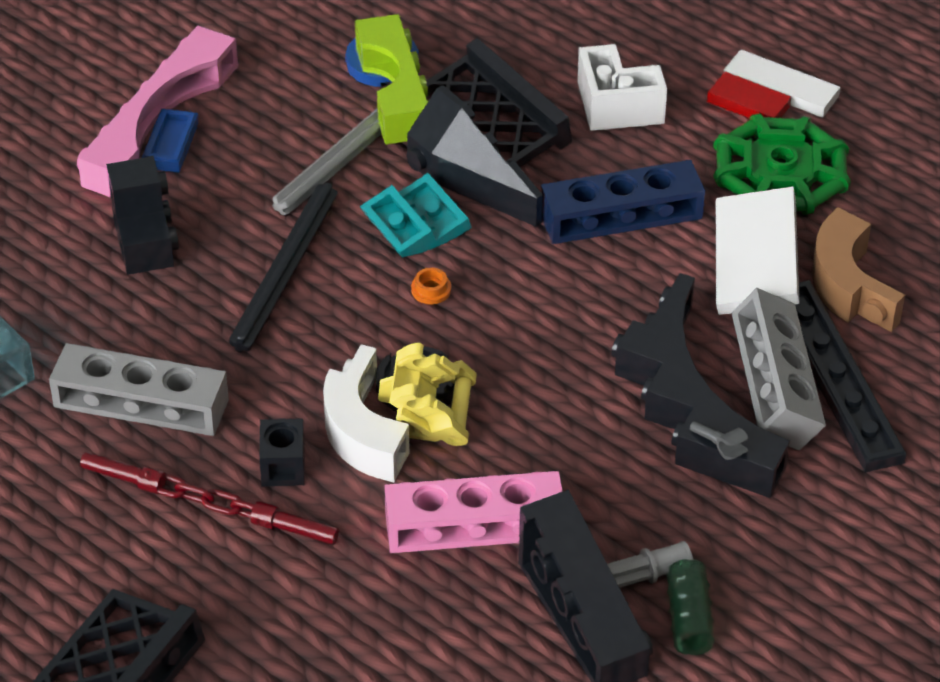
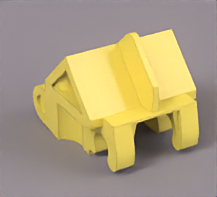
[378,343,477,446]

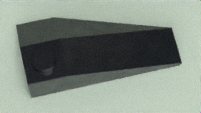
[406,85,543,227]

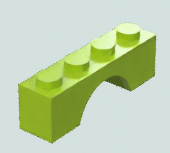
[355,14,430,145]

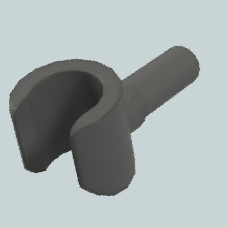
[690,421,748,460]

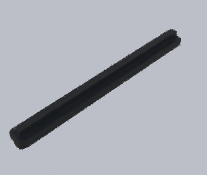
[229,182,338,353]

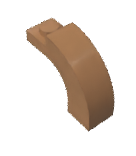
[812,207,905,332]

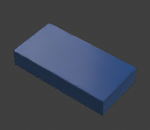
[142,108,199,173]

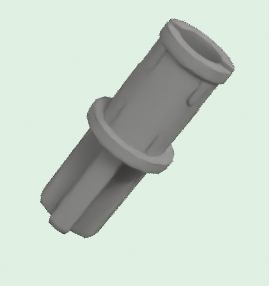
[607,541,693,588]

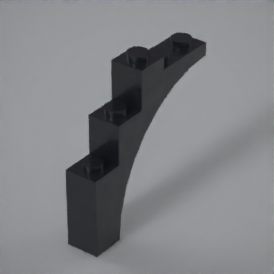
[611,273,790,498]

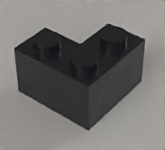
[106,156,179,275]

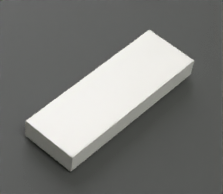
[724,50,840,118]

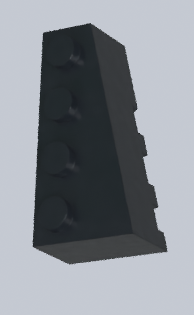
[518,489,653,682]

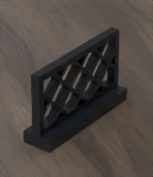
[426,38,572,167]
[33,589,205,682]

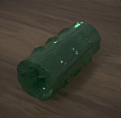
[667,559,715,655]

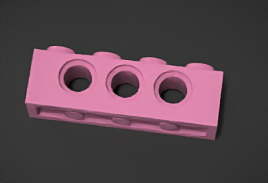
[384,471,562,553]

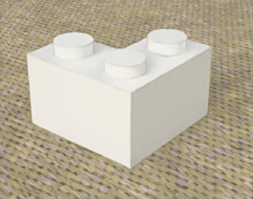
[577,44,667,131]

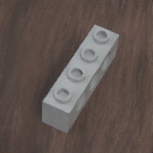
[731,287,826,450]
[49,343,229,436]

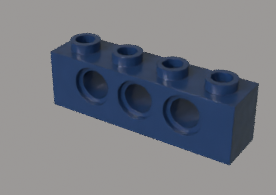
[541,160,705,244]

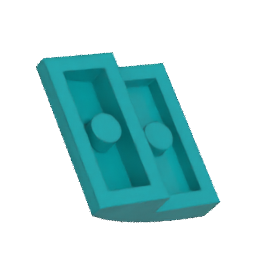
[360,173,472,257]

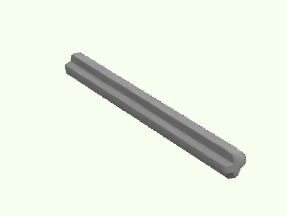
[272,109,382,215]

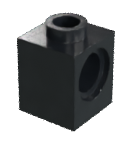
[259,418,305,487]

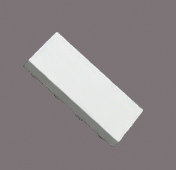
[716,187,800,315]

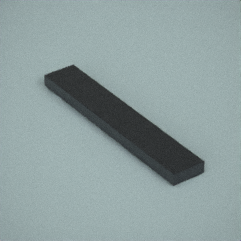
[795,280,906,473]

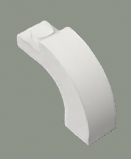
[323,344,409,483]

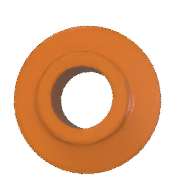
[411,267,451,304]

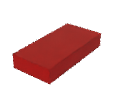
[707,71,791,118]

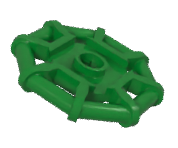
[713,113,851,215]

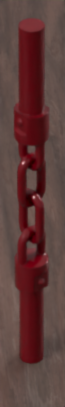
[80,451,339,545]

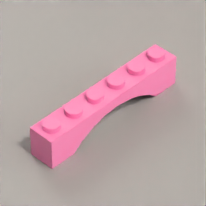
[77,26,238,197]

